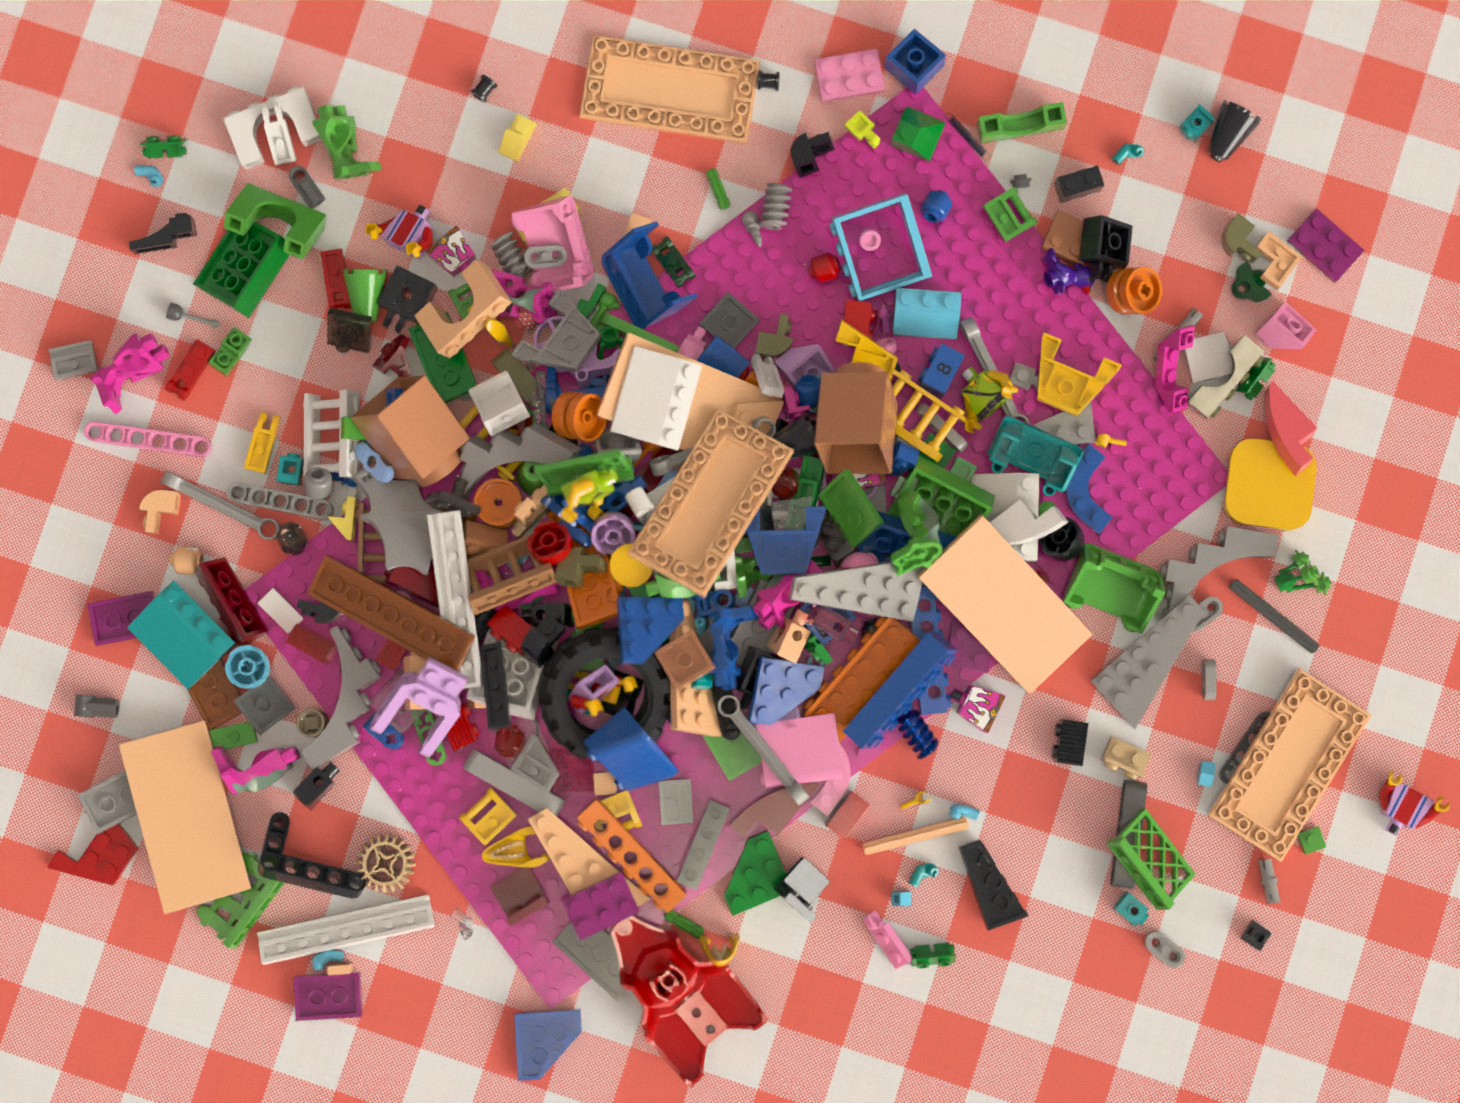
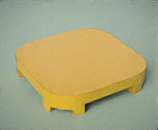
[1222,439,1317,531]

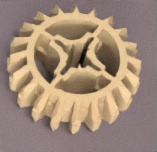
[356,833,416,893]

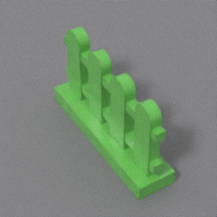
[197,852,285,949]

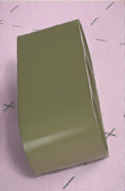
[491,348,546,408]

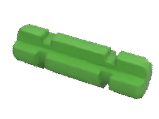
[706,168,730,210]
[664,909,704,939]

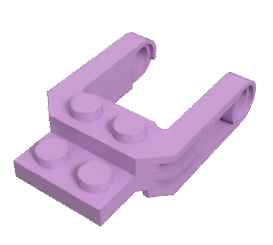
[370,657,468,758]

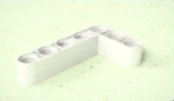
[625,476,676,525]

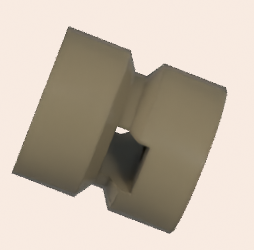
[296,709,329,738]

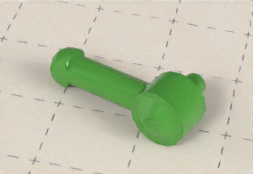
[590,292,620,329]

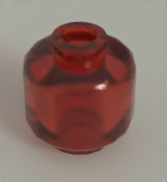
[771,466,799,499]
[494,725,524,758]

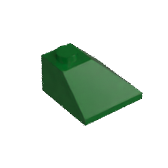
[890,106,946,162]

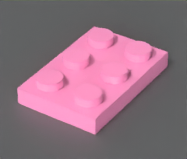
[814,49,885,103]

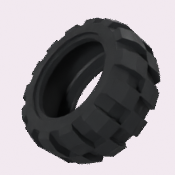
[538,627,671,763]

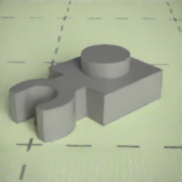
[1010,363,1039,391]

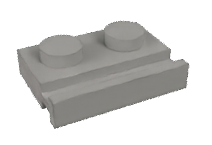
[48,340,98,381]
[659,779,693,825]

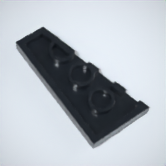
[959,840,1029,930]

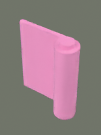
[756,713,845,789]

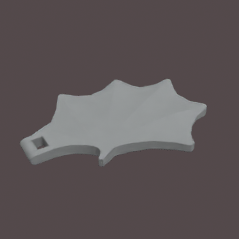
[352,468,441,575]

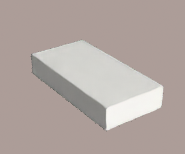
[258,588,304,634]

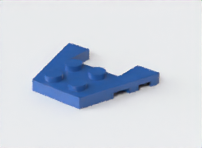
[746,506,826,574]

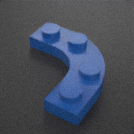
[1066,444,1113,535]

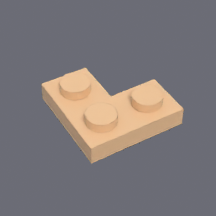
[1256,231,1303,290]
[514,485,548,528]

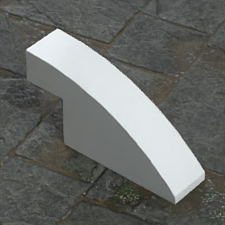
[990,499,1068,546]

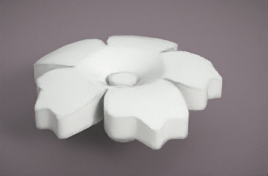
[333,486,359,511]

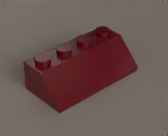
[195,557,268,647]

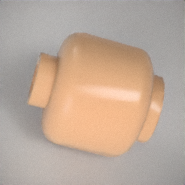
[170,546,204,575]

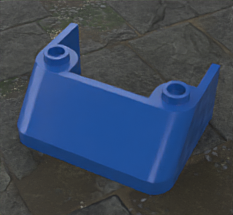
[601,221,698,329]

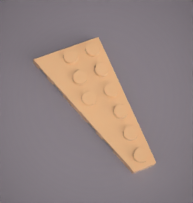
[669,600,722,737]
[528,808,650,907]

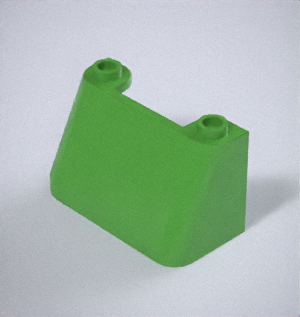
[1063,543,1166,634]

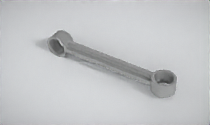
[959,317,1029,424]
[649,416,776,476]
[160,471,281,540]
[718,695,809,805]

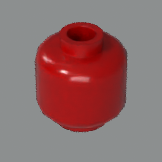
[808,252,842,283]

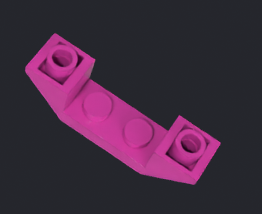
[1155,325,1195,413]

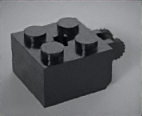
[1079,215,1133,283]
[378,265,438,334]
[736,646,789,710]

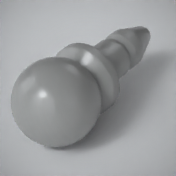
[742,211,762,247]

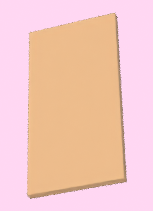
[579,35,760,144]
[596,333,783,450]
[627,409,794,598]
[917,515,1093,694]
[1207,668,1371,862]
[119,720,252,914]

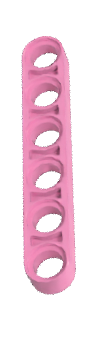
[84,422,212,457]

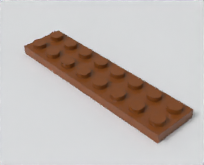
[307,555,476,672]

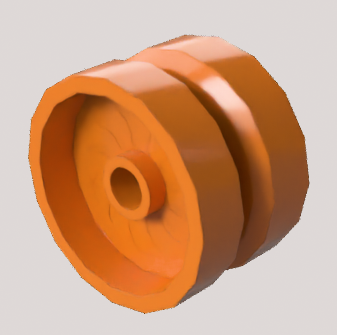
[1106,267,1162,315]
[552,391,607,442]
[474,478,524,529]

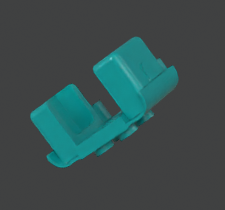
[987,416,1084,496]

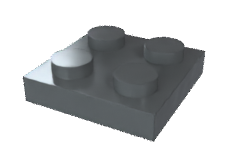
[699,292,760,349]
[233,675,295,736]

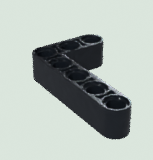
[257,812,366,899]

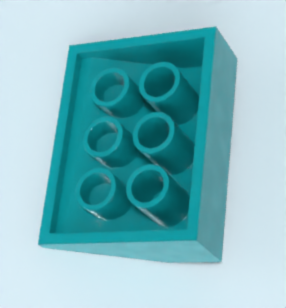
[127,580,236,690]

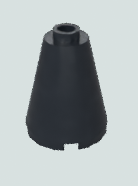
[1208,100,1261,163]
[771,411,819,458]

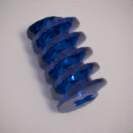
[897,710,939,759]

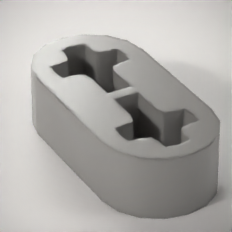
[1202,659,1217,700]

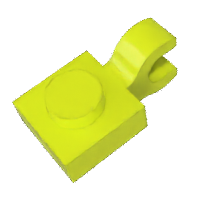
[844,110,881,149]

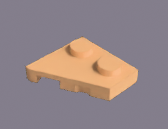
[732,400,784,434]

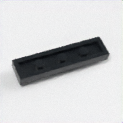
[479,642,512,731]

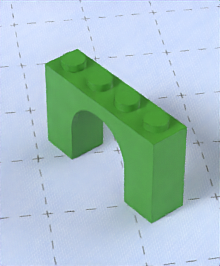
[224,183,327,260]

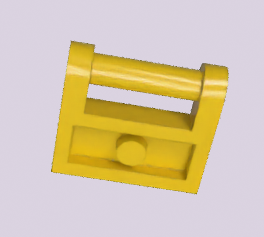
[459,787,517,846]
[594,790,643,837]

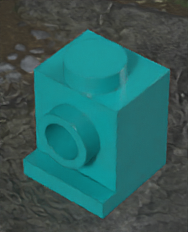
[1179,104,1215,142]
[276,453,304,486]
[1113,891,1149,926]

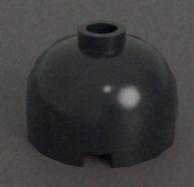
[1039,517,1084,561]

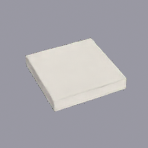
[1183,332,1233,384]

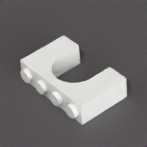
[223,87,322,170]

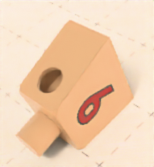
[766,609,810,664]

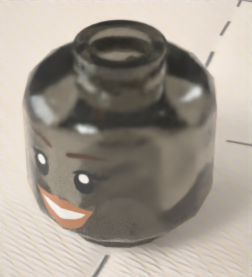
[276,522,308,556]

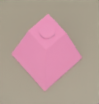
[1256,301,1317,349]

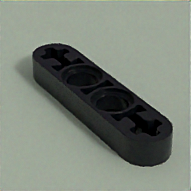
[1219,712,1271,784]

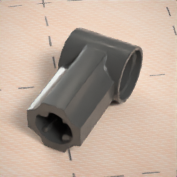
[289,166,326,208]
[74,694,120,718]

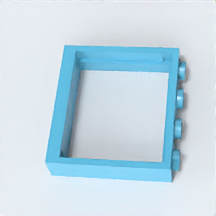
[829,193,932,301]

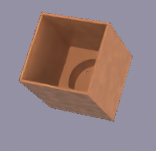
[815,362,898,474]
[350,375,470,487]

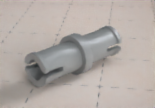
[1258,858,1281,904]

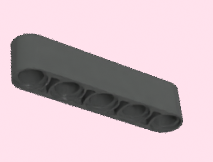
[1111,780,1147,889]

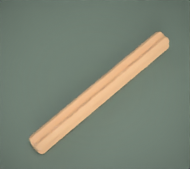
[862,817,968,855]

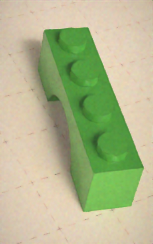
[976,102,1067,144]

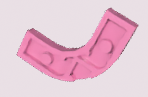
[810,743,850,816]

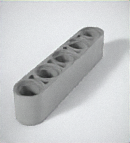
[227,483,334,520]
[462,748,566,816]

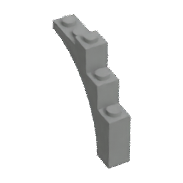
[452,423,581,504]
[1160,526,1279,619]
[301,626,382,770]

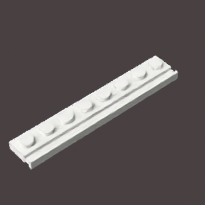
[427,511,483,689]
[257,895,435,965]

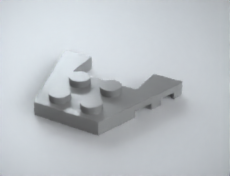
[511,289,601,372]

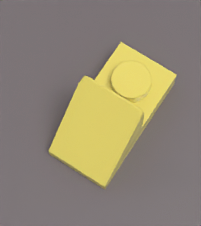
[499,114,537,162]
[328,496,359,542]

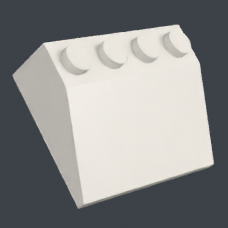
[610,346,702,450]
[971,473,1039,562]
[466,626,559,720]

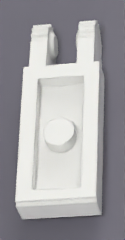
[261,102,297,165]
[751,353,785,398]

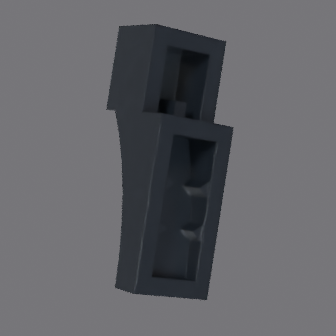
[129,213,197,255]

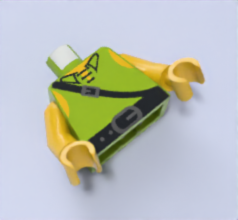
[962,367,1018,434]
[561,469,618,523]

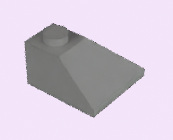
[594,430,642,462]

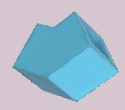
[1197,761,1216,787]
[892,891,911,906]

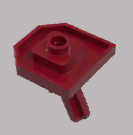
[372,334,412,377]

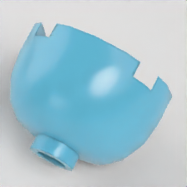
[225,645,271,689]

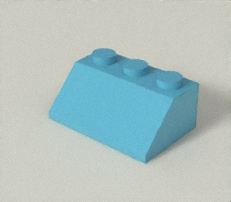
[893,288,961,340]

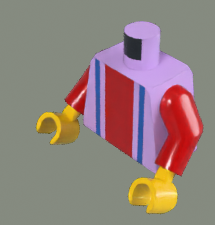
[365,205,433,260]
[568,665,637,716]
[1379,770,1450,836]

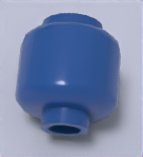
[921,190,952,223]
[795,375,821,409]

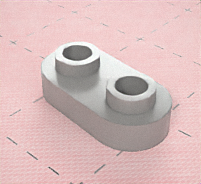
[523,244,567,268]
[1193,597,1223,632]
[1144,931,1185,968]

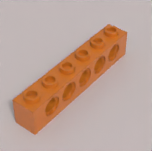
[577,797,687,913]

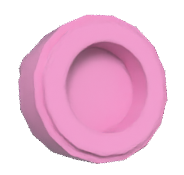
[859,228,881,251]
[876,337,897,354]

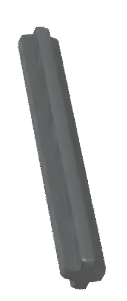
[1229,579,1320,653]

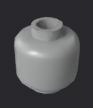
[304,467,333,499]

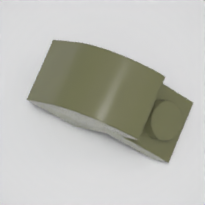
[1222,213,1262,263]
[755,314,793,359]
[554,547,607,588]

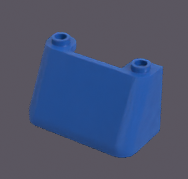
[584,707,679,791]

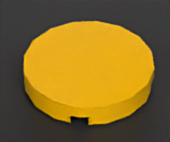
[610,543,653,587]

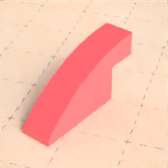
[1264,382,1317,476]

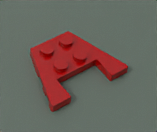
[47,811,139,886]

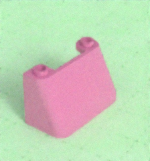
[511,195,594,292]

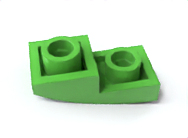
[208,327,252,377]

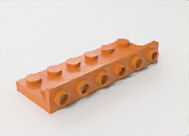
[547,511,624,630]
[803,616,921,743]

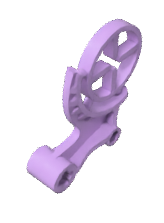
[534,316,621,389]

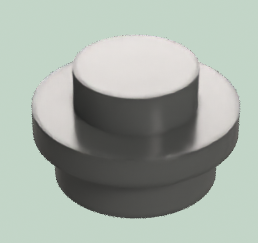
[1010,174,1032,188]

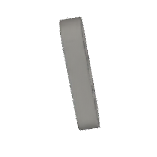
[915,403,968,453]

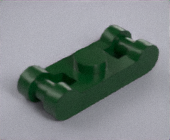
[652,236,696,288]

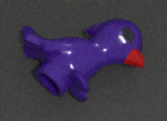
[1043,248,1096,295]

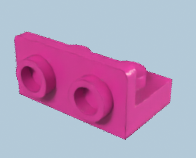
[782,386,810,422]

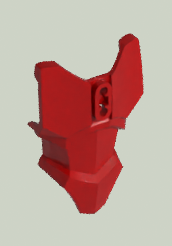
[611,916,768,1087]

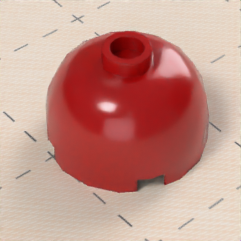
[527,521,572,566]

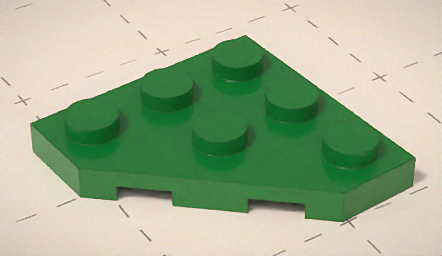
[724,830,786,916]

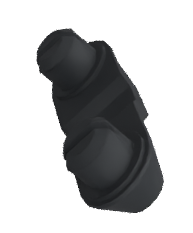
[712,681,741,740]

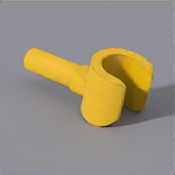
[1095,434,1127,448]
[900,790,931,810]

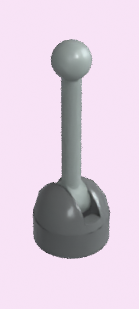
[166,302,219,328]

